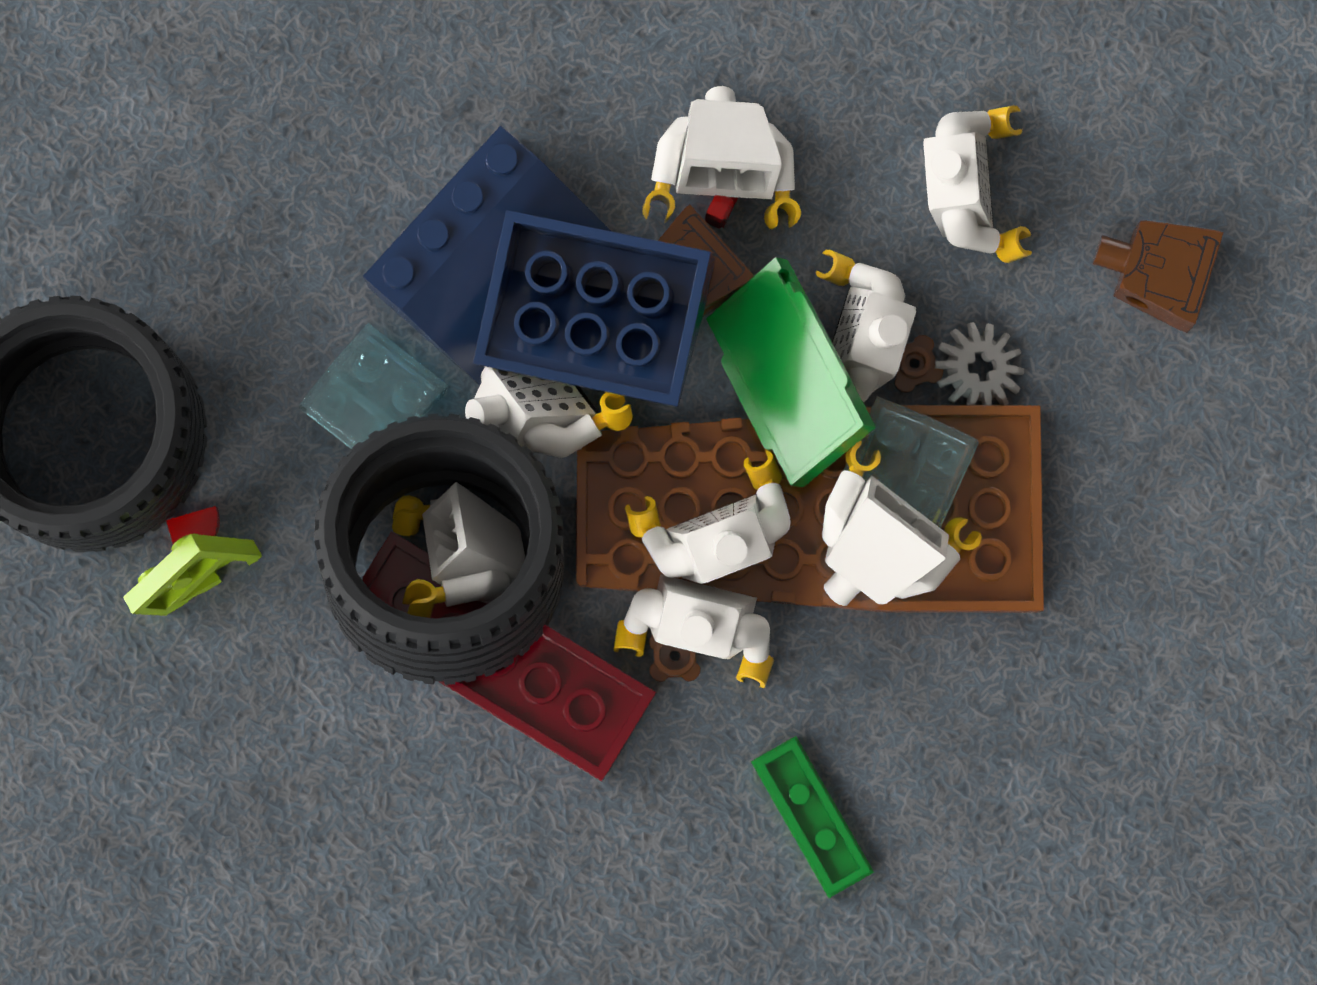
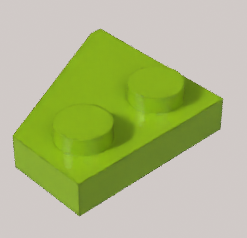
[123,534,262,616]

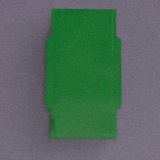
[706,257,876,487]

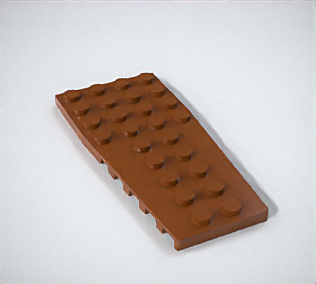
[576,405,1044,613]

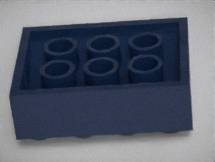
[363,126,611,386]
[473,210,715,407]

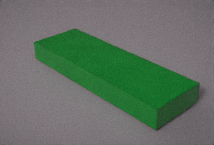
[751,736,874,898]

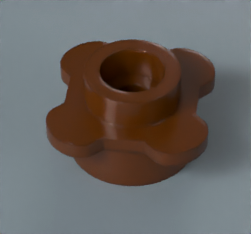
[894,335,944,393]
[649,634,701,682]

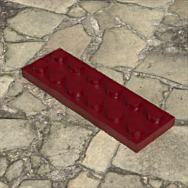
[362,531,656,782]

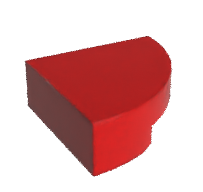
[705,195,739,229]
[166,506,220,544]

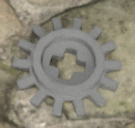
[935,322,1024,405]

